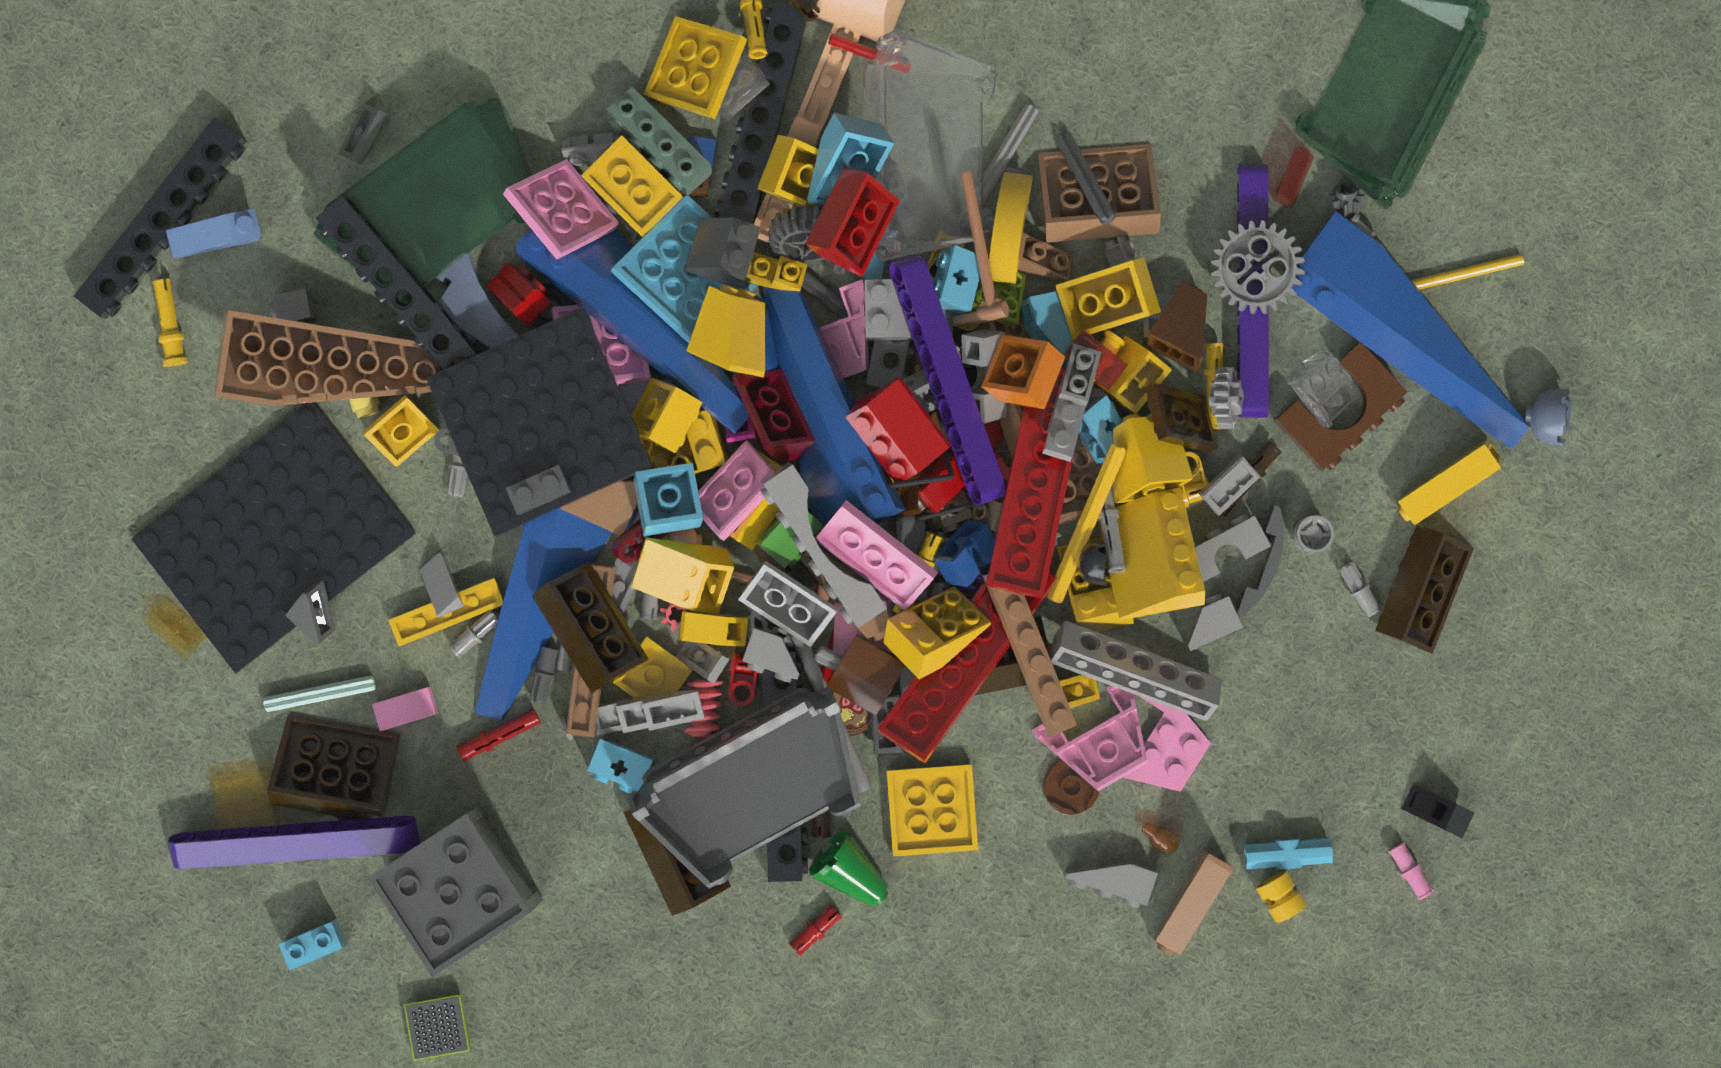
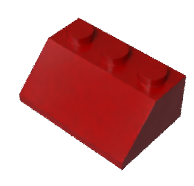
[805,168,900,277]
[845,377,951,482]

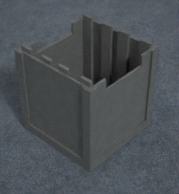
[368,805,543,977]

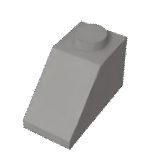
[1186,593,1243,651]

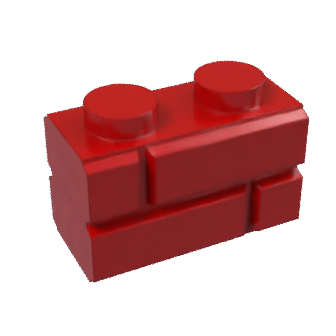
[487,263,550,325]

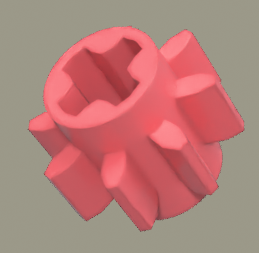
[660,602,690,632]

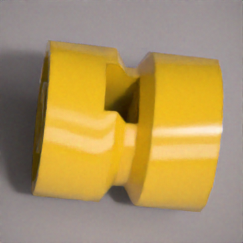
[1255,870,1307,923]

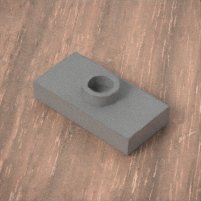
[1199,455,1260,516]

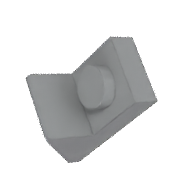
[676,641,729,683]

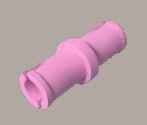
[1388,842,1434,901]

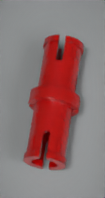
[789,904,843,956]

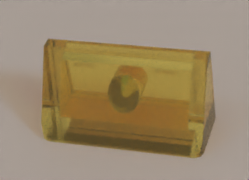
[144,597,207,660]

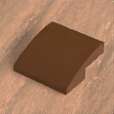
[826,634,905,715]

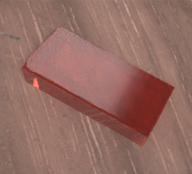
[1273,146,1314,208]
[1064,329,1128,390]

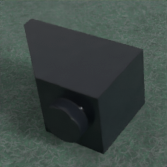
[1401,784,1474,838]

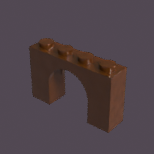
[1274,342,1407,471]

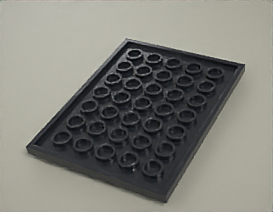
[131,402,416,674]

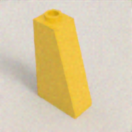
[1398,437,1504,525]

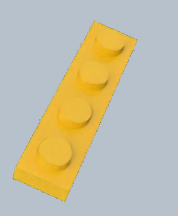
[388,578,504,646]

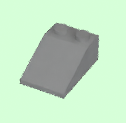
[865,279,953,341]

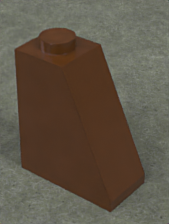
[1147,282,1207,373]

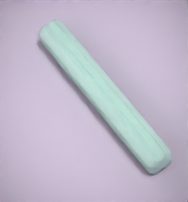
[263,675,376,712]

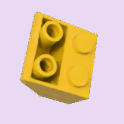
[1094,335,1172,414]

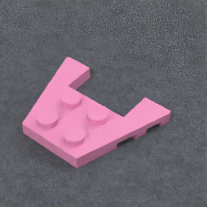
[819,279,869,379]
[1032,685,1148,791]
[1123,696,1211,792]

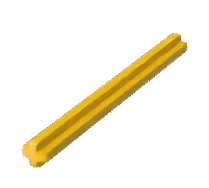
[1047,443,1127,603]

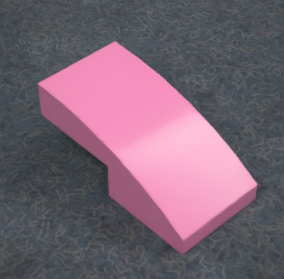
[372,686,439,731]

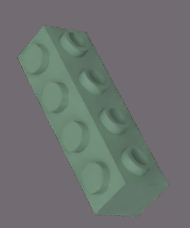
[607,87,712,196]

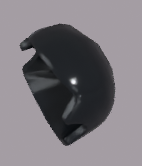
[1078,541,1108,585]

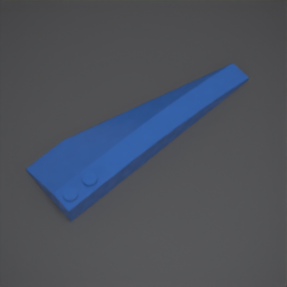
[1292,211,1530,449]
[516,228,750,434]
[763,259,905,530]
[475,476,632,721]

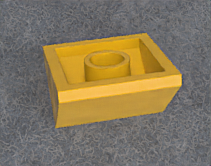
[362,395,439,467]

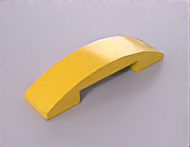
[989,172,1033,284]

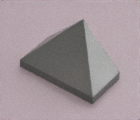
[285,580,335,644]

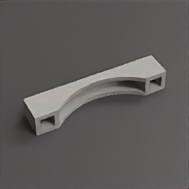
[760,462,887,628]

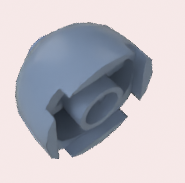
[1525,389,1572,447]

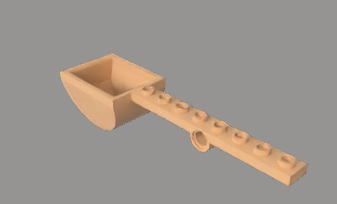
[754,0,906,244]

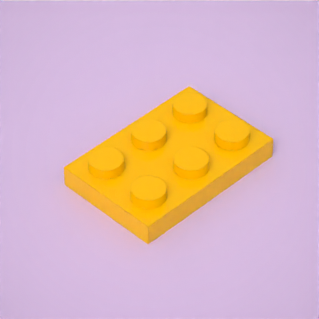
[581,135,683,238]

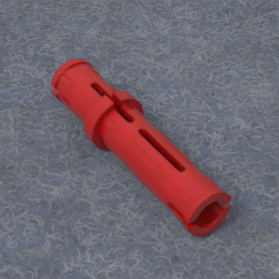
[456,708,541,762]

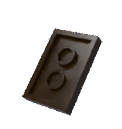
[1145,383,1218,452]

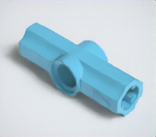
[1244,838,1333,870]

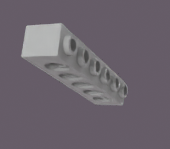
[1050,621,1222,721]

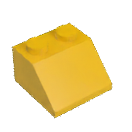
[631,378,703,453]

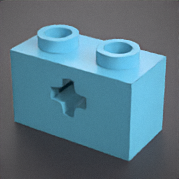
[932,245,980,315]
[1079,395,1123,464]
[587,738,655,794]
[278,919,348,971]

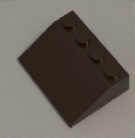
[267,714,400,819]

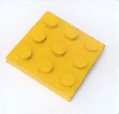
[643,16,747,119]
[887,764,978,856]

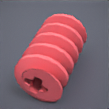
[683,679,723,738]

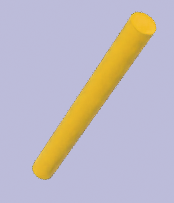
[1410,254,1524,290]

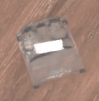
[1287,350,1361,428]

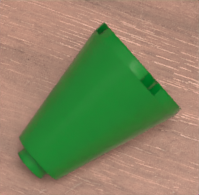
[809,830,888,906]

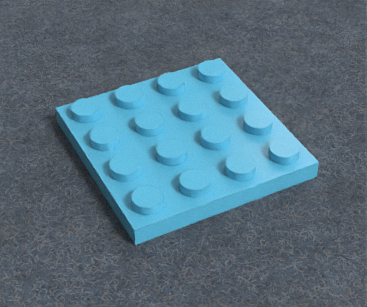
[611,196,758,343]

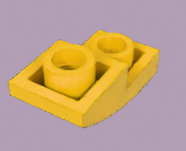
[744,252,807,292]

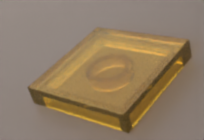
[211,768,277,829]

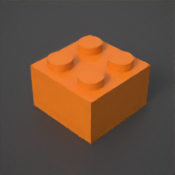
[981,335,1065,409]

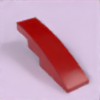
[918,420,1004,513]

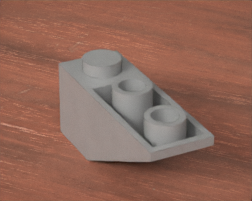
[1064,862,1158,908]

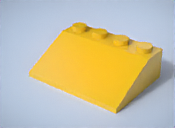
[1097,487,1205,620]

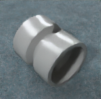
[1292,515,1334,553]

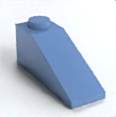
[166,208,261,259]

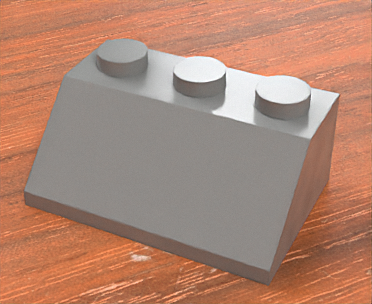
[738,561,839,647]

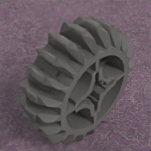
[769,204,828,265]

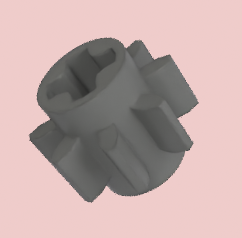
[1328,182,1364,218]

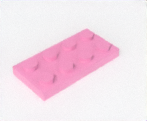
[815,500,938,611]

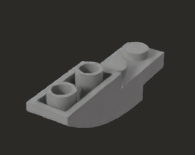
[1042,344,1101,462]

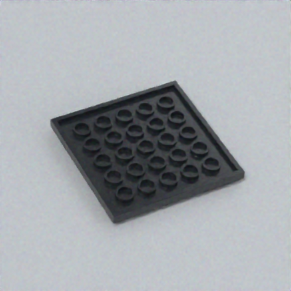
[426,307,654,537]

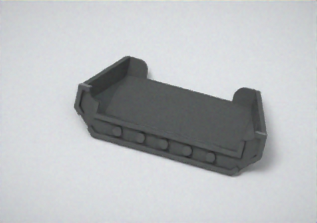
[627,688,861,888]

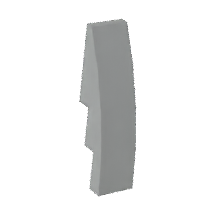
[596,690,705,736]

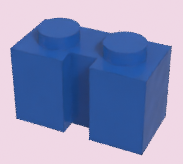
[933,520,995,587]

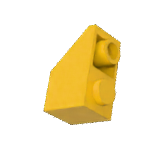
[679,611,748,646]

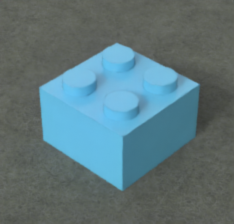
[633,463,703,536]

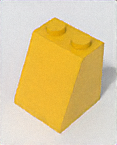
[686,284,765,377]
[1113,414,1193,503]

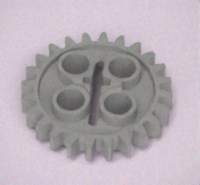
[1211,220,1305,314]

